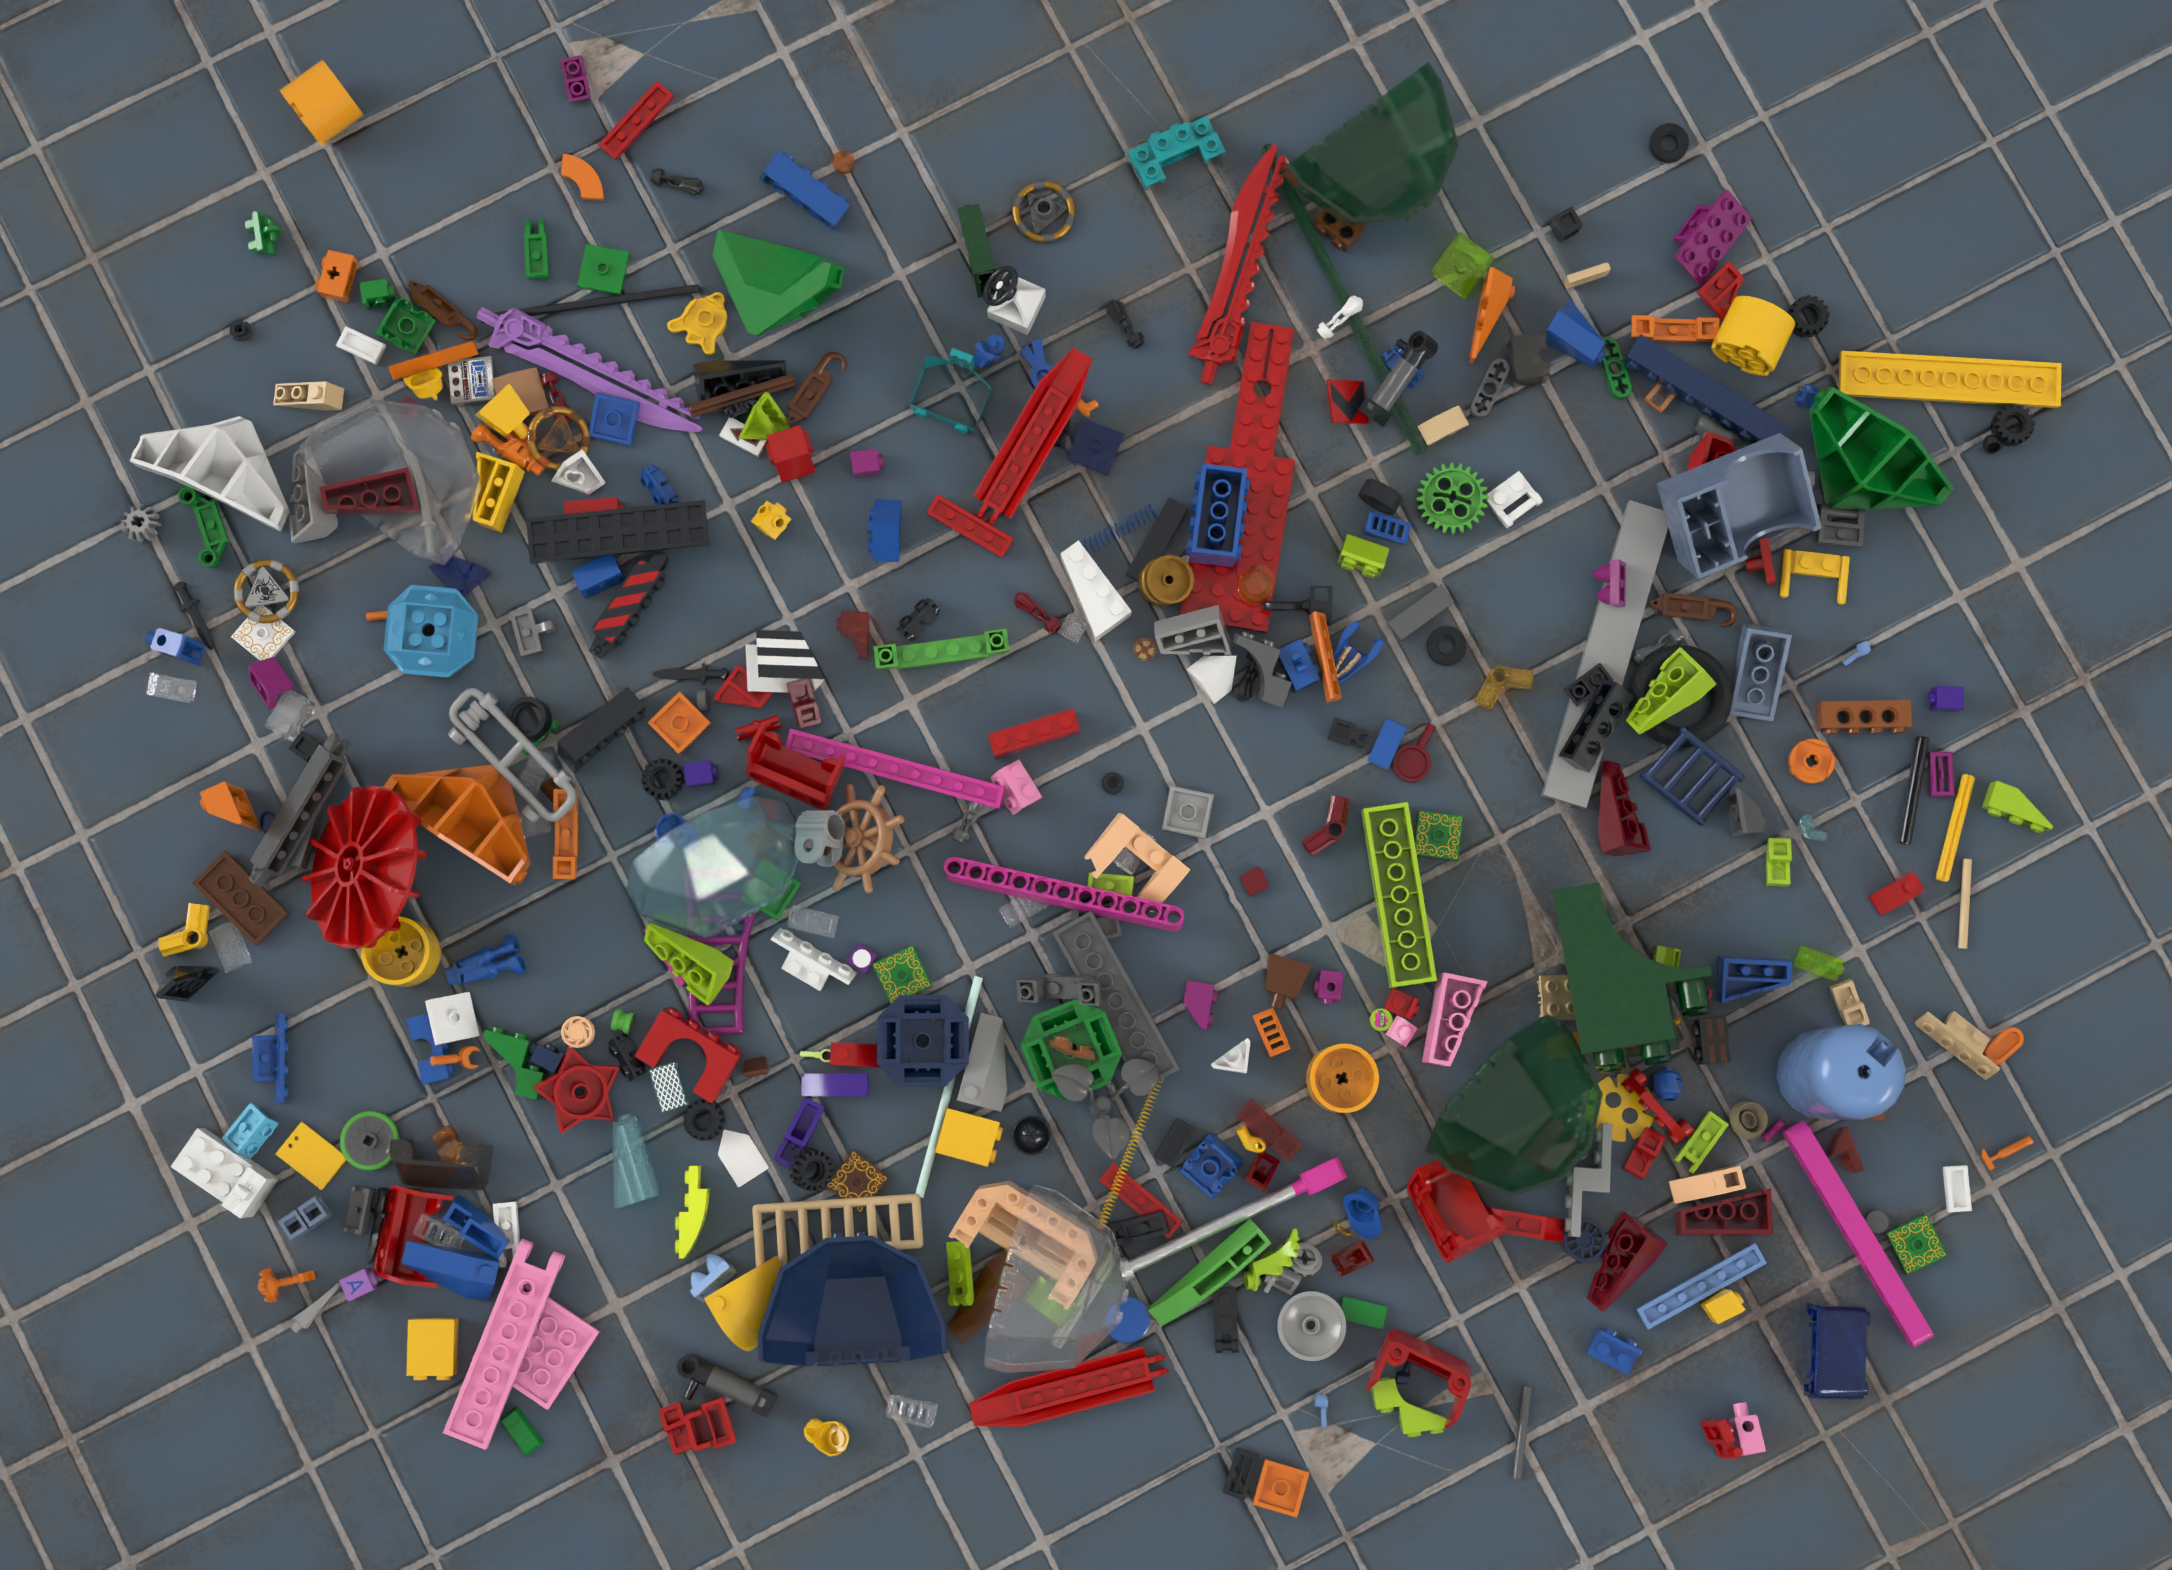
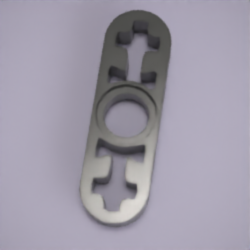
[1470,358,1510,419]

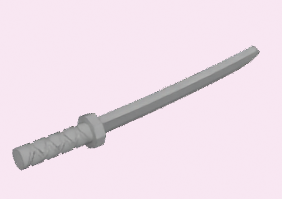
[406,450,436,557]

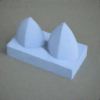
[690,1254,738,1303]

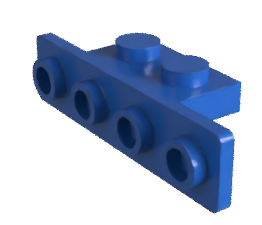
[252,1012,288,1104]

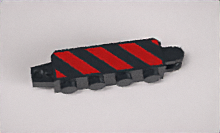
[589,551,669,659]

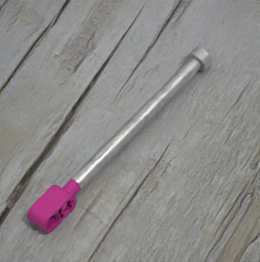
[1116,1156,1347,1282]

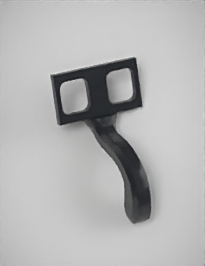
[1262,586,1333,626]

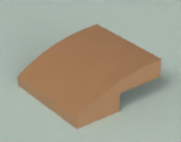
[492,367,550,416]

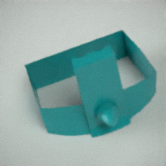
[910,348,992,434]

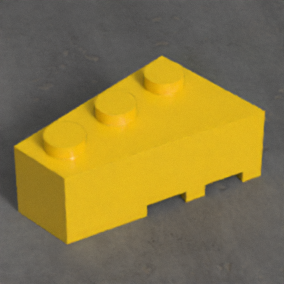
[473,452,525,533]

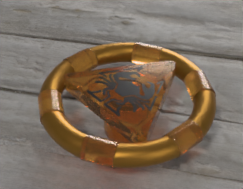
[527,406,591,471]

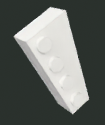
[1061,540,1132,642]

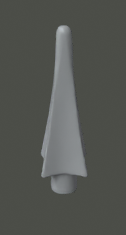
[290,1283,341,1333]

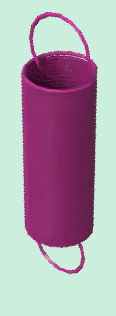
[1758,1117,1789,1144]

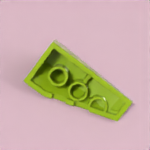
[1626,647,1716,735]

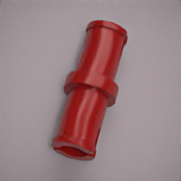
[734,715,781,742]

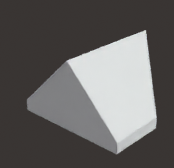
[551,449,606,495]
[1187,656,1237,704]
[1210,1038,1250,1074]

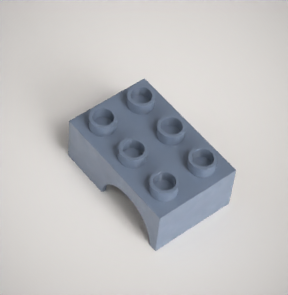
[1656,433,1822,579]

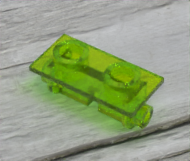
[1794,945,1844,982]

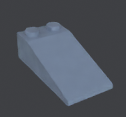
[1730,623,1792,721]

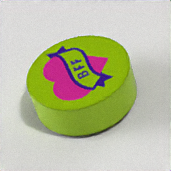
[1369,1009,1393,1031]

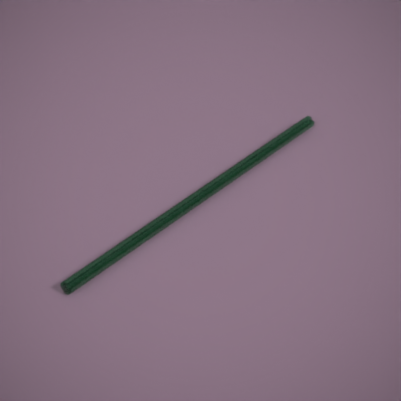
[1261,144,1427,454]

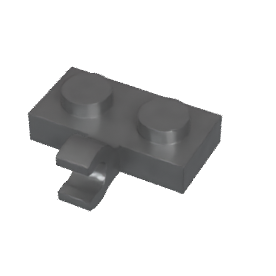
[510,608,556,658]

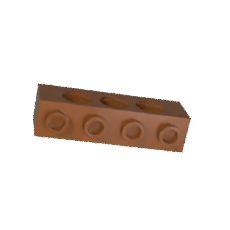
[1816,700,1912,735]

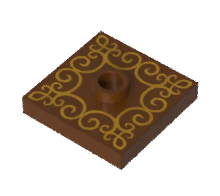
[826,1149,890,1214]

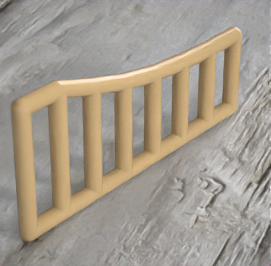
[752,1194,924,1267]

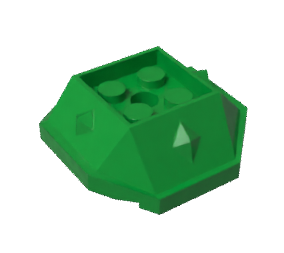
[1021,999,1122,1101]

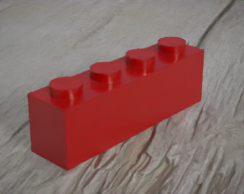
[988,708,1080,759]

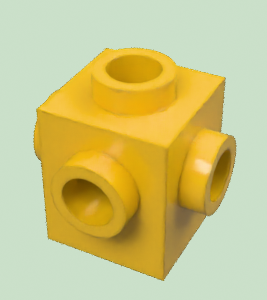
[750,501,791,540]

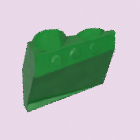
[375,296,437,356]

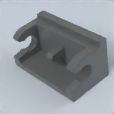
[343,1185,376,1235]

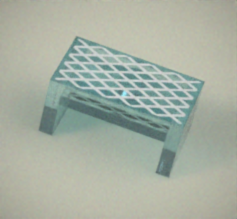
[649,1062,690,1113]

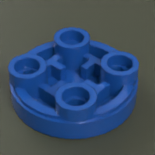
[1104,1296,1150,1343]

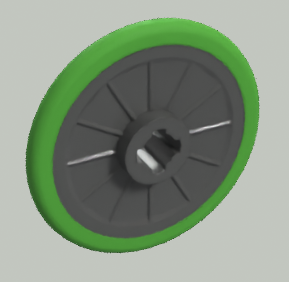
[340,1111,400,1171]

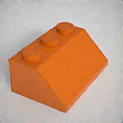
[199,781,261,831]

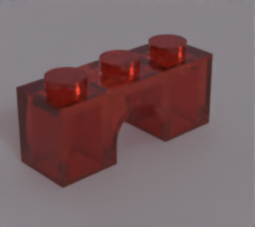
[1235,1099,1303,1162]

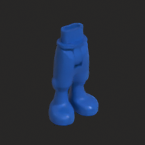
[445,933,526,986]

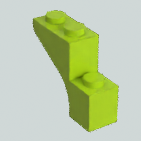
[1371,1377,1447,1437]

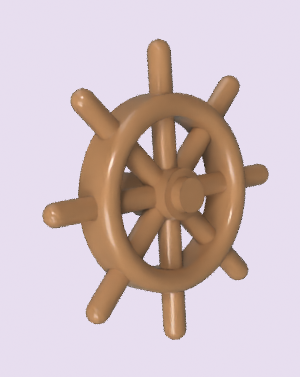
[824,784,905,894]

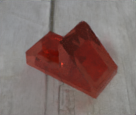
[1826,1127,1864,1173]

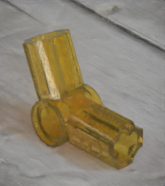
[1474,665,1533,711]

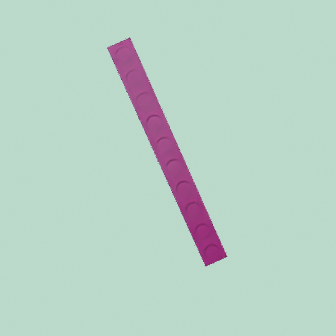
[785,729,1006,809]

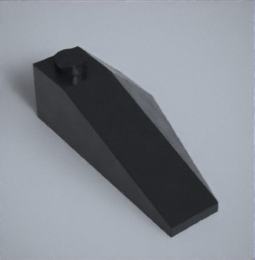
[693,360,786,415]
[156,966,220,1002]

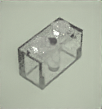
[264,690,316,742]

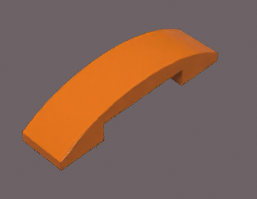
[1631,315,1719,343]
[553,789,579,879]

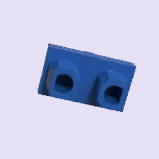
[973,334,1005,368]

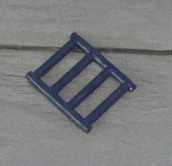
[1639,726,1745,826]

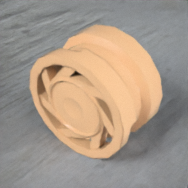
[561,1016,596,1048]

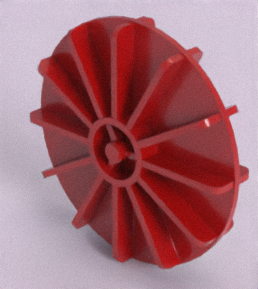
[302,786,426,949]

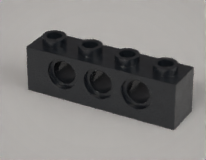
[1558,679,1634,773]

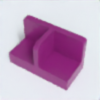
[249,657,294,709]

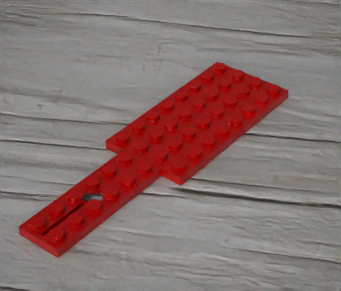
[1180,322,1295,633]

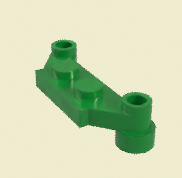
[178,487,230,568]

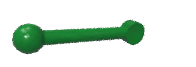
[523,720,560,756]

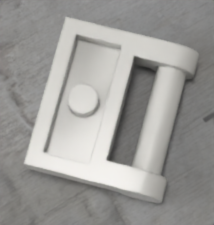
[1485,471,1543,528]

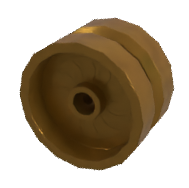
[1138,555,1194,606]

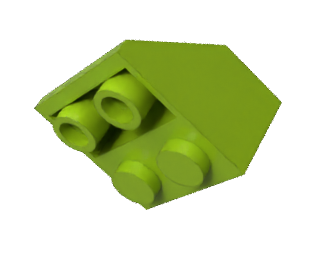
[1337,534,1390,578]

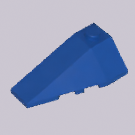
[402,1240,500,1302]

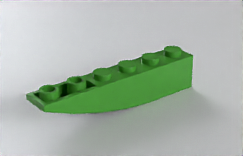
[1147,1218,1271,1326]

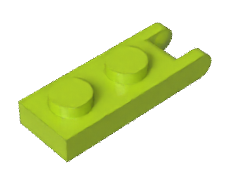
[1674,1111,1729,1174]

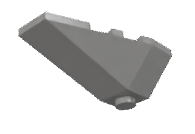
[289,444,338,543]
[957,1013,1007,1112]

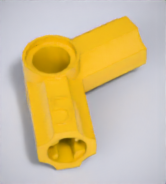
[158,903,210,957]

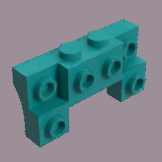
[1127,116,1226,191]

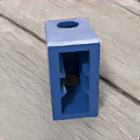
[145,628,206,666]

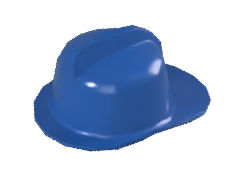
[1343,1187,1382,1239]

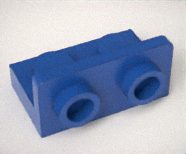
[1586,1327,1642,1375]

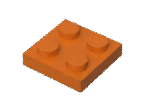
[647,691,711,755]
[1252,1458,1310,1518]

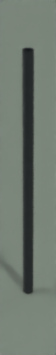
[481,284,700,323]

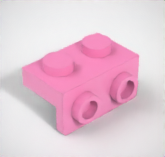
[991,760,1042,815]

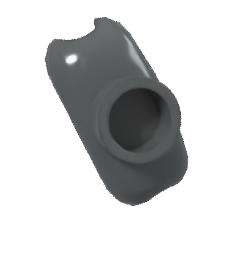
[1695,415,1736,443]

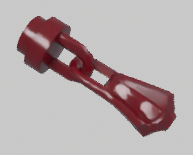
[541,371,573,424]
[1014,592,1062,634]

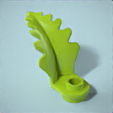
[1243,1228,1300,1291]

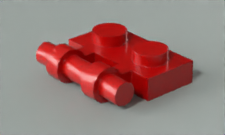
[1700,1418,1743,1459]

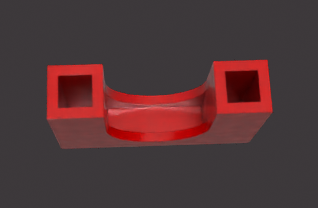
[635,1007,743,1104]

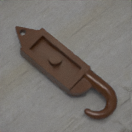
[408,280,478,341]
[787,352,847,426]
[1648,593,1738,627]

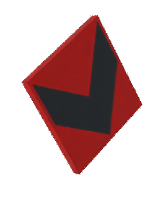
[1326,379,1369,425]

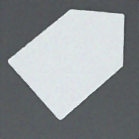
[718,1130,769,1187]

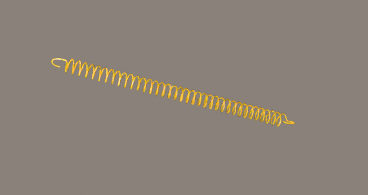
[1097,1078,1164,1234]

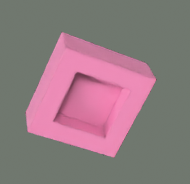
[1385,1016,1417,1047]

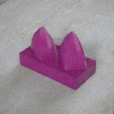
[1592,559,1626,608]

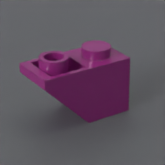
[1183,980,1217,1030]

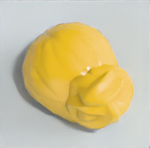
[804,1418,850,1456]

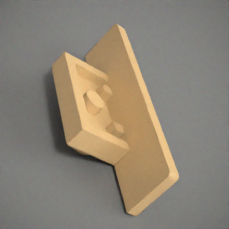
[1914,1011,2000,1080]

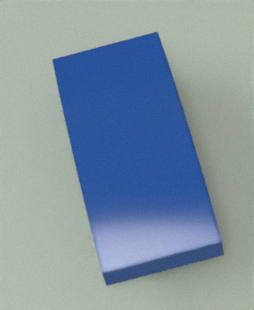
[1368,718,1408,770]

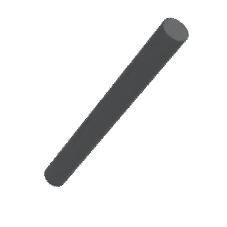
[1512,1386,1532,1480]

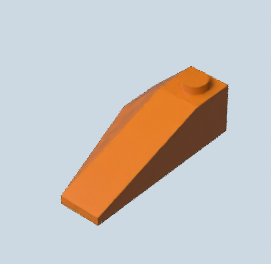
[1468,267,1515,364]

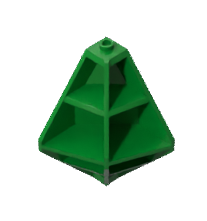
[712,230,846,336]
[1809,387,1954,510]

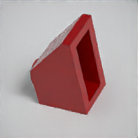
[1868,871,1925,916]

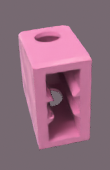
[1728,1402,1766,1456]

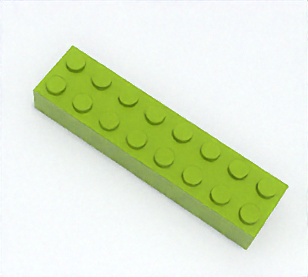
[1361,802,1437,989]

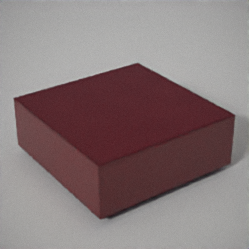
[1239,866,1270,897]

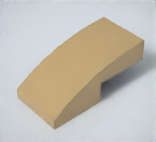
[1417,405,1469,446]
[1829,979,1870,1025]

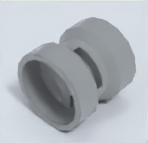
[459,700,490,731]

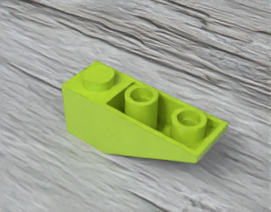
[1981,781,2053,833]

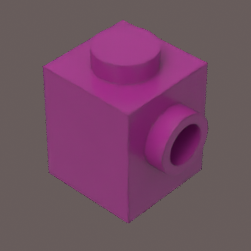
[1313,970,1344,1004]

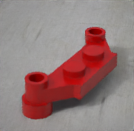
[1621,1067,1695,1145]

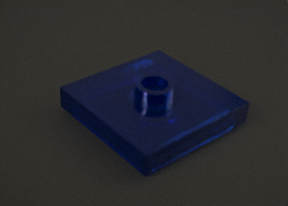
[1067,418,1124,476]

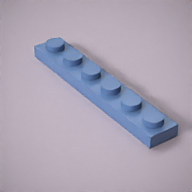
[1636,1243,1767,1330]

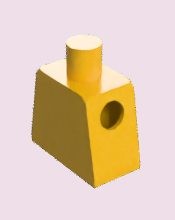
[475,384,531,440]

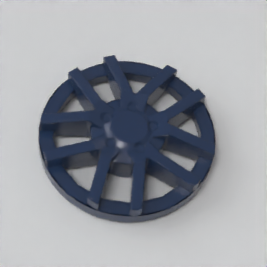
[1563,1219,1606,1262]

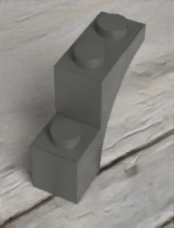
[1232,631,1292,708]

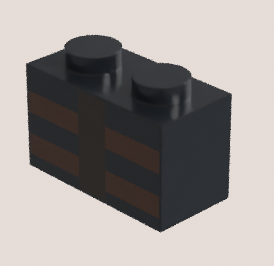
[1692,1017,1731,1065]

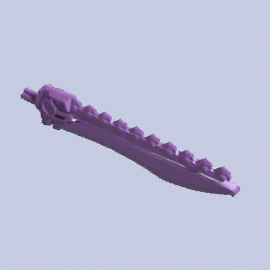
[476,307,703,432]

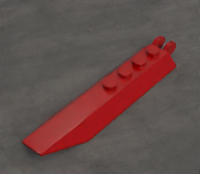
[973,347,1093,526]
[969,1346,1169,1427]

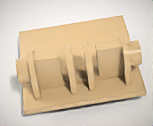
[1537,975,1575,1022]

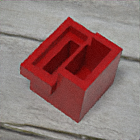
[765,425,816,483]
[683,1397,737,1452]

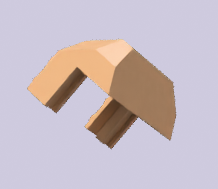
[948,1181,1097,1310]

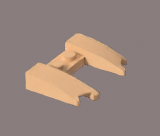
[1084,813,1190,912]

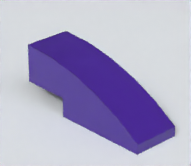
[801,1073,869,1096]
[774,1097,825,1169]

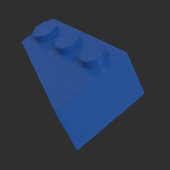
[1716,955,1792,1004]

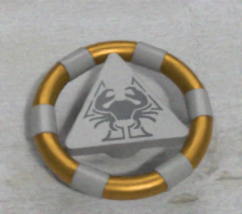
[233,559,299,623]

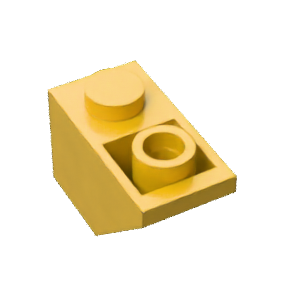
[1700,1288,1745,1324]

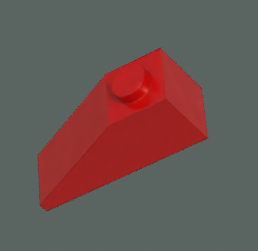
[830,1042,881,1068]

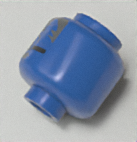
[1652,1067,1682,1102]

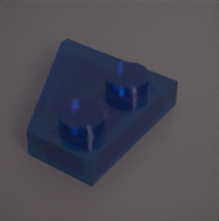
[429,553,492,597]

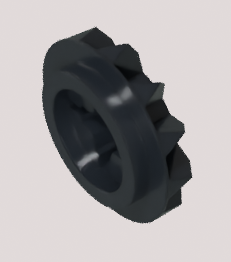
[724,400,757,418]

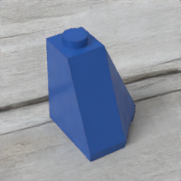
[1547,301,1606,368]

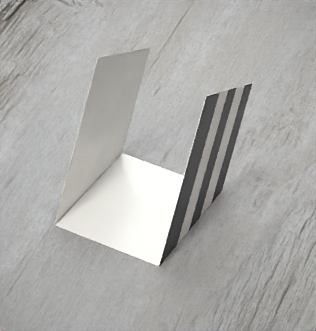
[745,630,825,693]

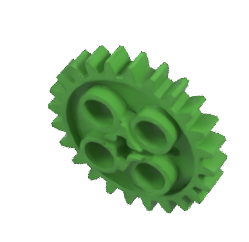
[1416,462,1489,535]

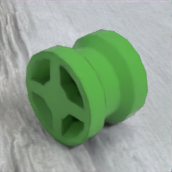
[611,1008,635,1034]

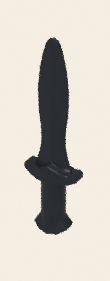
[174,582,214,650]
[653,663,729,685]
[367,1187,390,1264]

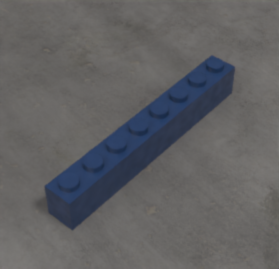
[1622,334,1791,443]

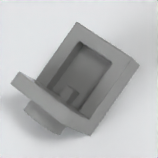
[1263,1266,1302,1295]

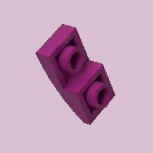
[560,55,591,103]

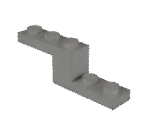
[1564,1123,1612,1237]

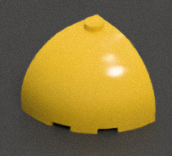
[704,1256,782,1351]

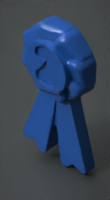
[1019,338,1053,388]

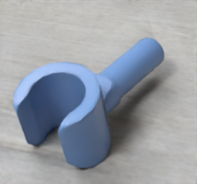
[1842,641,1871,666]
[1314,1393,1328,1427]

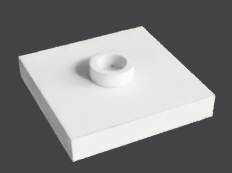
[425,992,480,1045]

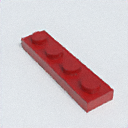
[598,81,674,161]
[926,494,1014,559]
[1099,1162,1183,1239]

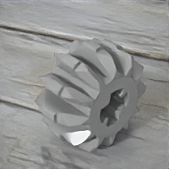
[121,504,161,543]

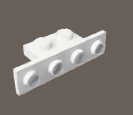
[771,928,857,991]

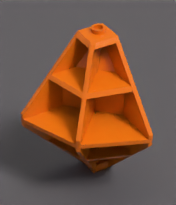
[383,765,531,885]

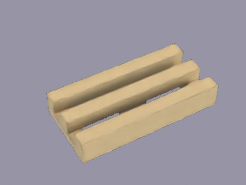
[1563,262,1611,289]

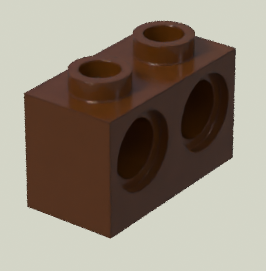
[1314,199,1366,252]

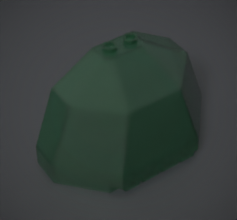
[1280,62,1459,226]
[1425,1015,1603,1197]

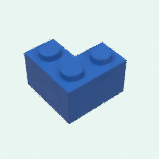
[868,499,902,562]

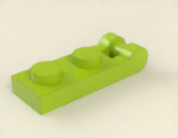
[946,1241,974,1306]

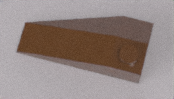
[948,1249,1033,1344]

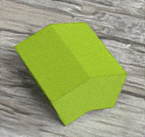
[1652,945,1681,967]

